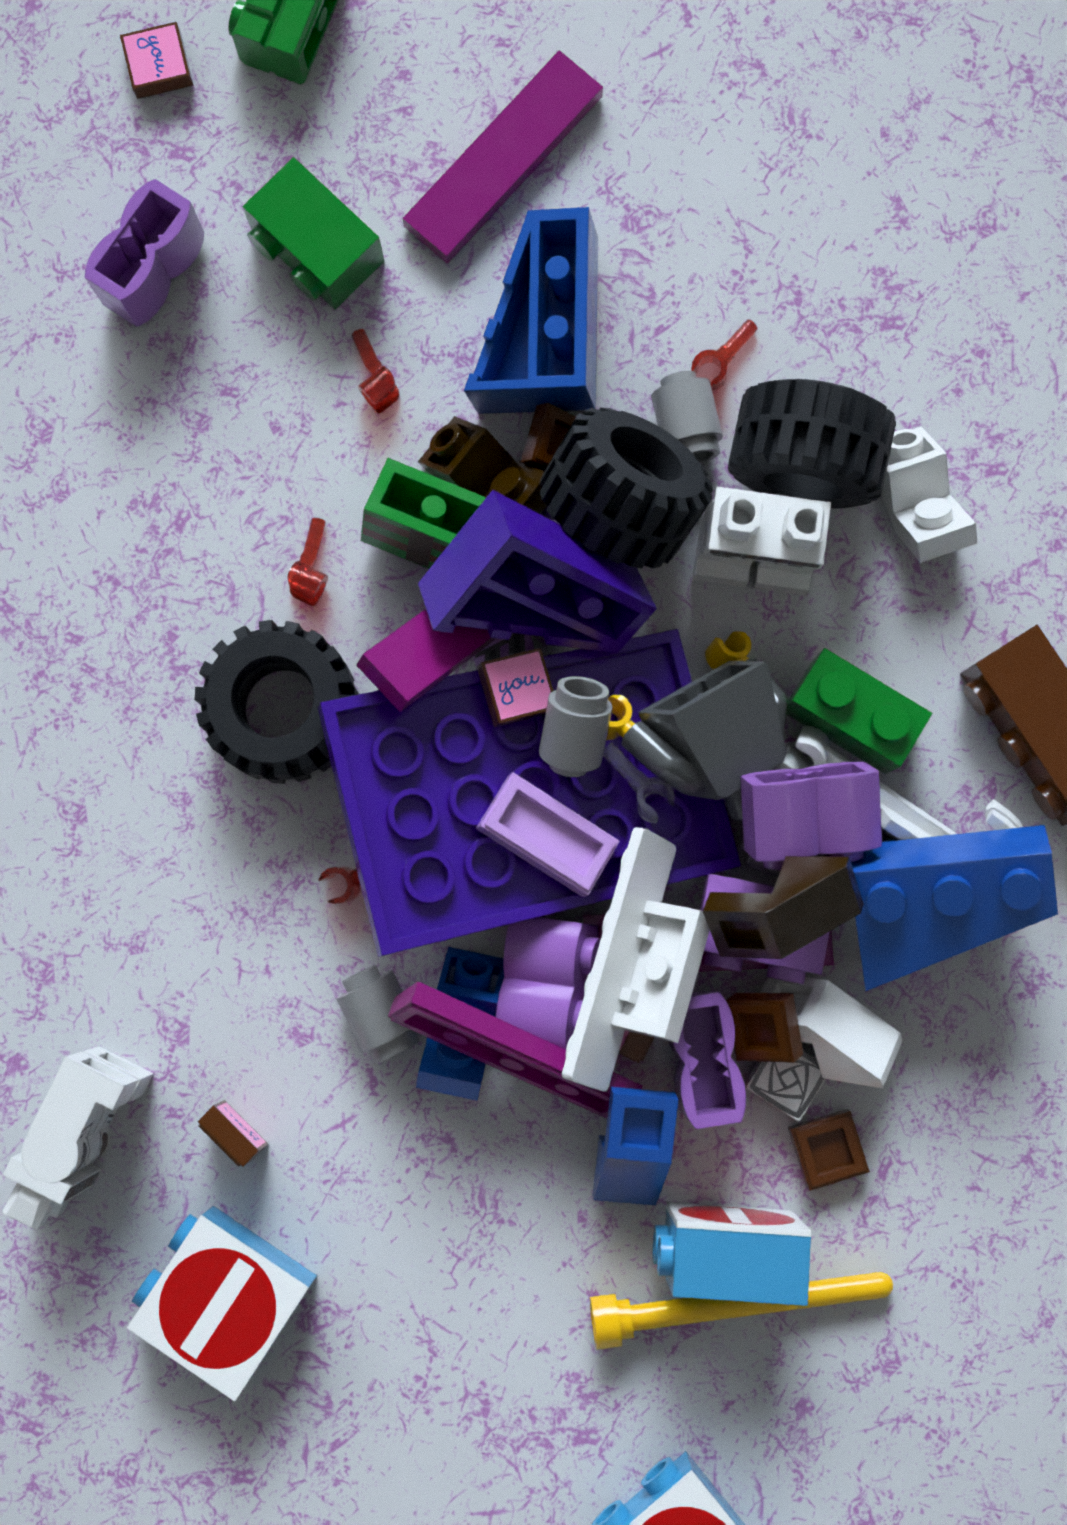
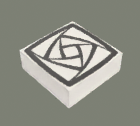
[744,1050,825,1122]

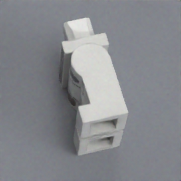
[692,487,831,596]
[2,1046,154,1230]

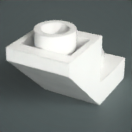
[881,427,978,563]
[760,977,903,1089]

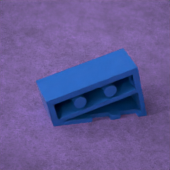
[464,207,598,414]
[851,825,1058,991]

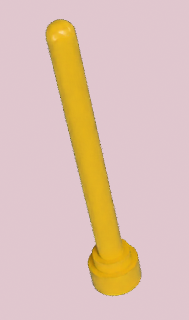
[589,1272,893,1350]

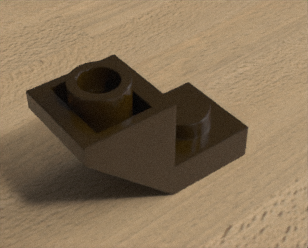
[418,416,547,514]
[703,856,864,959]

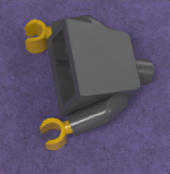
[606,631,788,820]

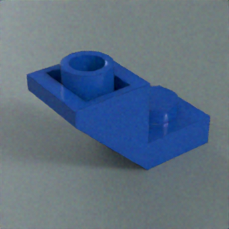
[416,947,504,1101]
[592,1087,679,1206]

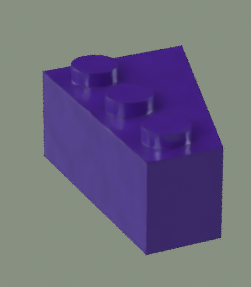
[418,490,657,653]

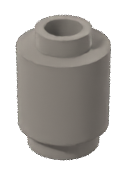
[651,371,723,463]
[539,676,613,777]
[336,965,420,1064]

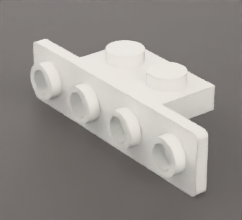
[562,827,710,1092]

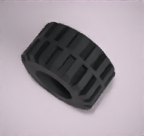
[728,379,896,509]
[539,407,713,569]
[194,620,359,784]

